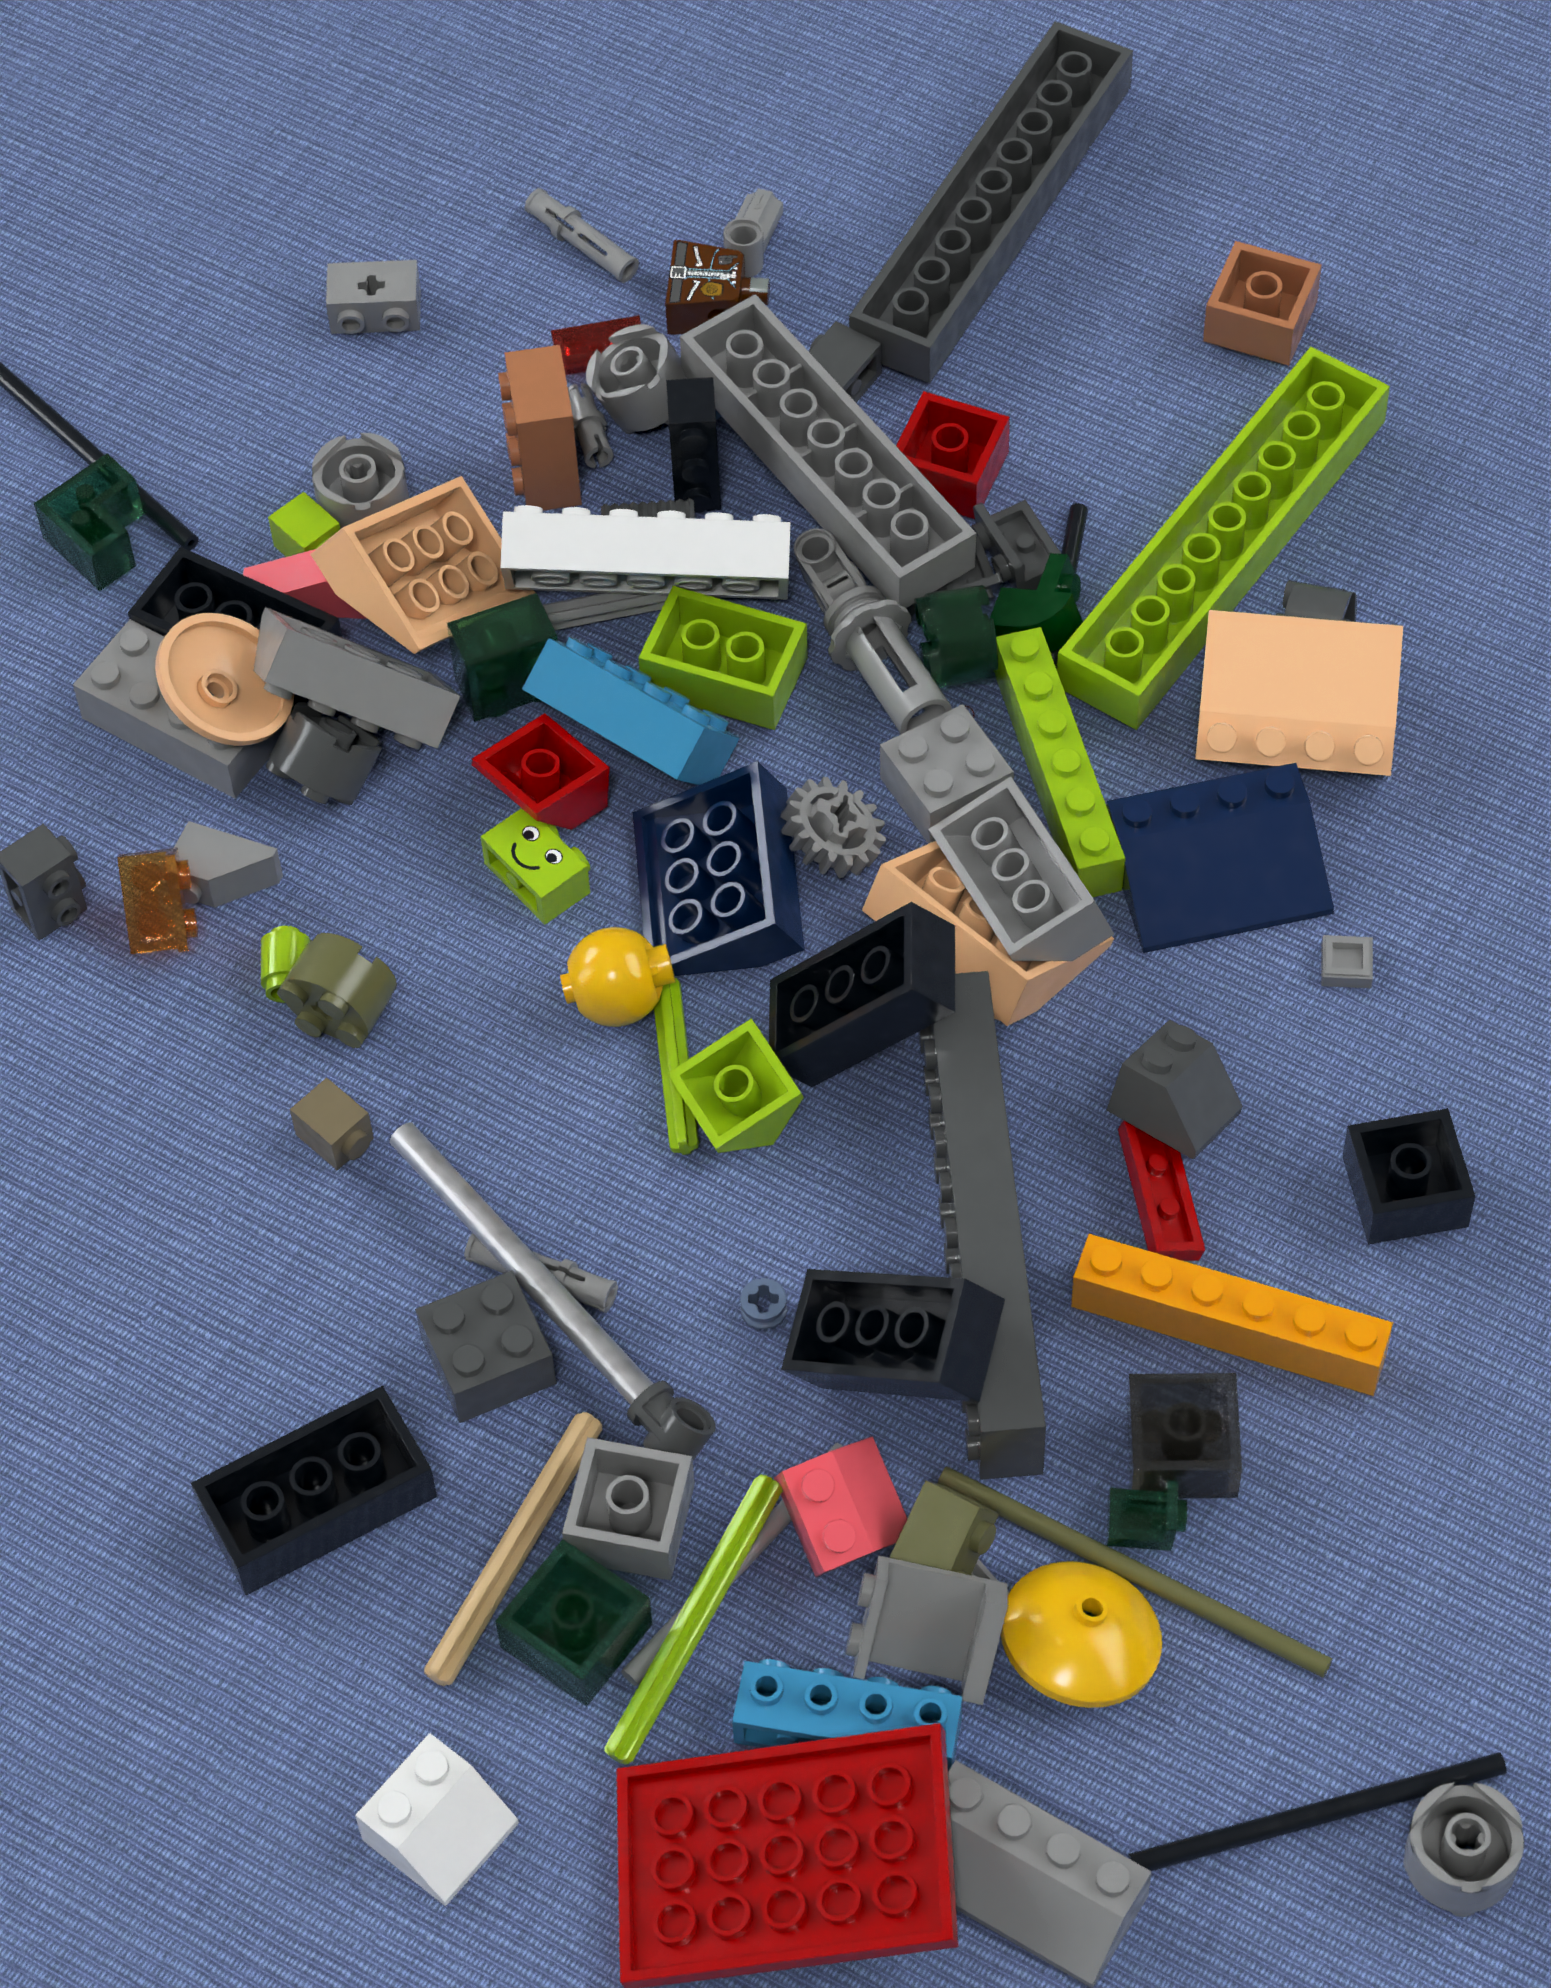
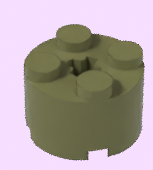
[277,933,397,1048]

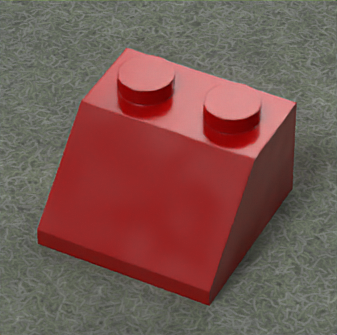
[472,713,610,830]

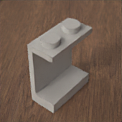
[846,1555,1008,1705]

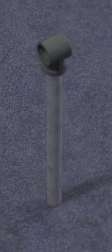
[390,1122,716,1461]

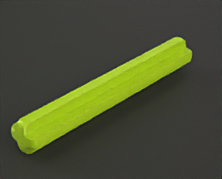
[654,978,699,1155]

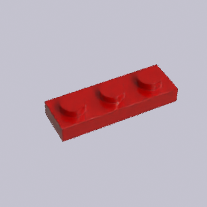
[1118,1120,1205,1261]

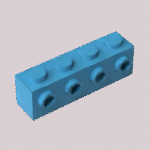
[732,1659,963,1771]

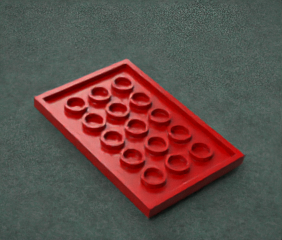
[616,1723,958,1988]

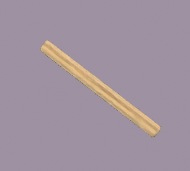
[424,1412,602,1686]

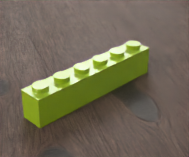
[993,627,1125,897]

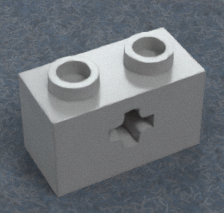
[326,260,421,334]

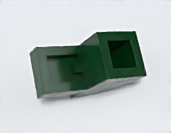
[987,553,1083,652]

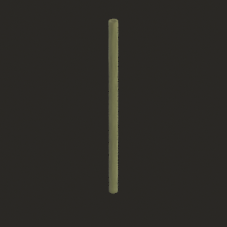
[937,1466,1333,1678]

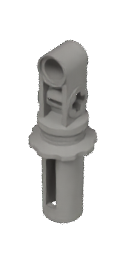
[794,528,952,734]

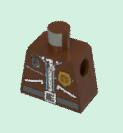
[665,240,770,335]

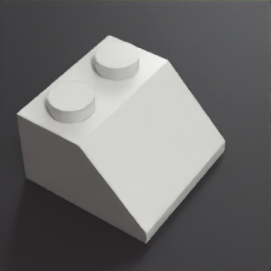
[355,1733,519,1907]

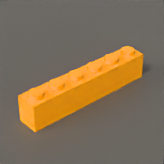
[1071,1234,1393,1396]

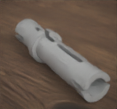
[524,188,639,283]
[464,1233,618,1313]

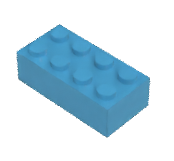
[522,637,740,785]

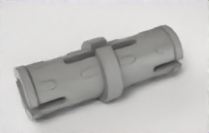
[568,383,614,468]

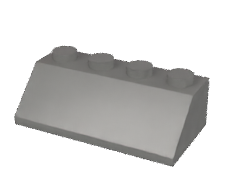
[254,607,460,750]
[928,776,1114,961]
[948,1760,1152,1988]

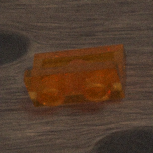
[117,847,198,954]

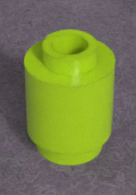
[261,926,310,1003]

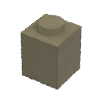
[290,1077,374,1170]

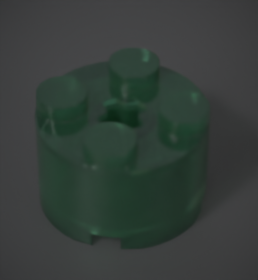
[914,585,998,688]

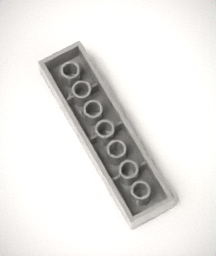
[680,294,977,608]

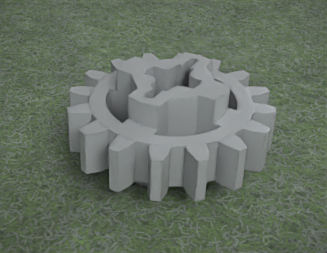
[780,777,886,878]

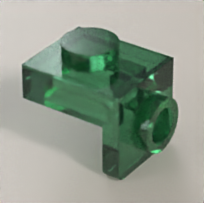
[1107,1480,1187,1551]

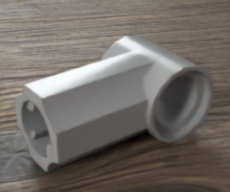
[723,188,783,277]

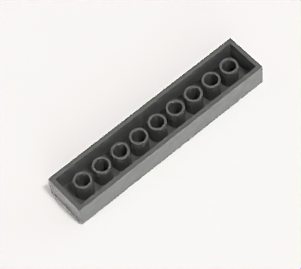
[849,21,1133,384]
[919,971,1046,1480]

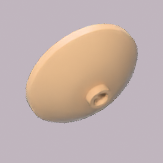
[155,613,294,746]

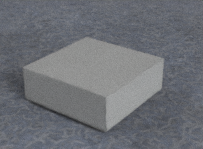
[1321,935,1373,988]

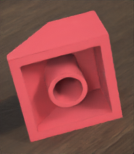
[774,1436,908,1578]

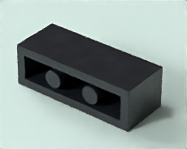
[666,377,721,513]

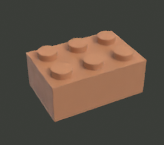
[498,345,582,511]

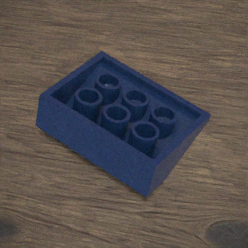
[632,761,805,976]
[1106,763,1334,953]

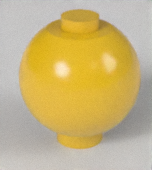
[560,927,676,1027]

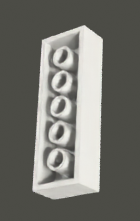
[500,505,791,600]

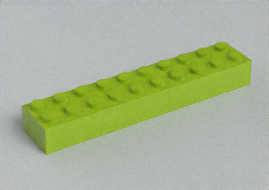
[1057,347,1390,730]

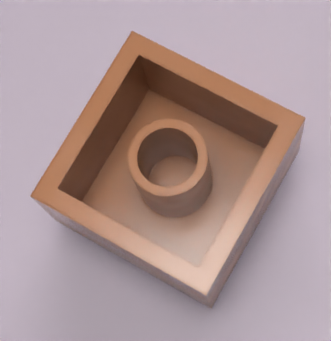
[1203,241,1322,366]

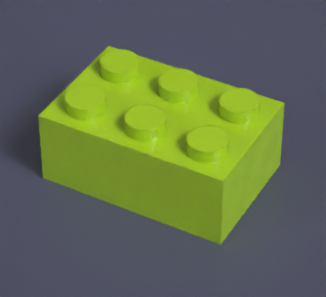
[638,586,808,730]

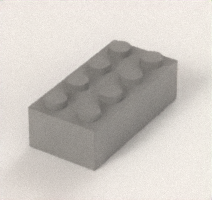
[73,619,288,799]

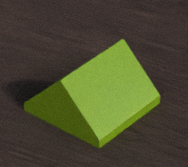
[666,1018,804,1153]

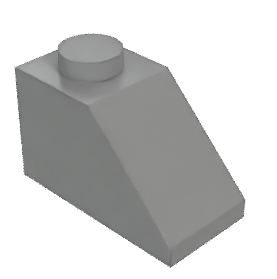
[163,821,283,908]

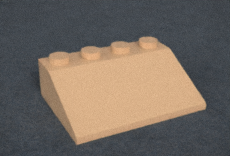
[310,476,536,654]
[1195,610,1403,776]
[862,841,1114,1026]

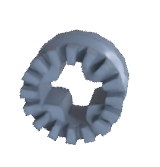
[740,1278,787,1332]

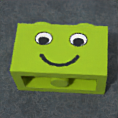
[480,808,591,925]

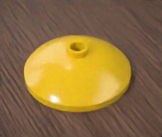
[1000,1561,1162,1708]

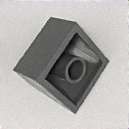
[1106,1020,1243,1160]

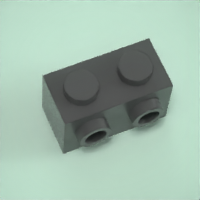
[0,823,87,941]

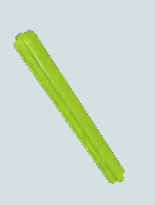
[604,1474,782,1765]

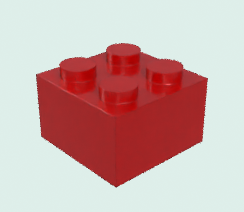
[896,391,1010,519]

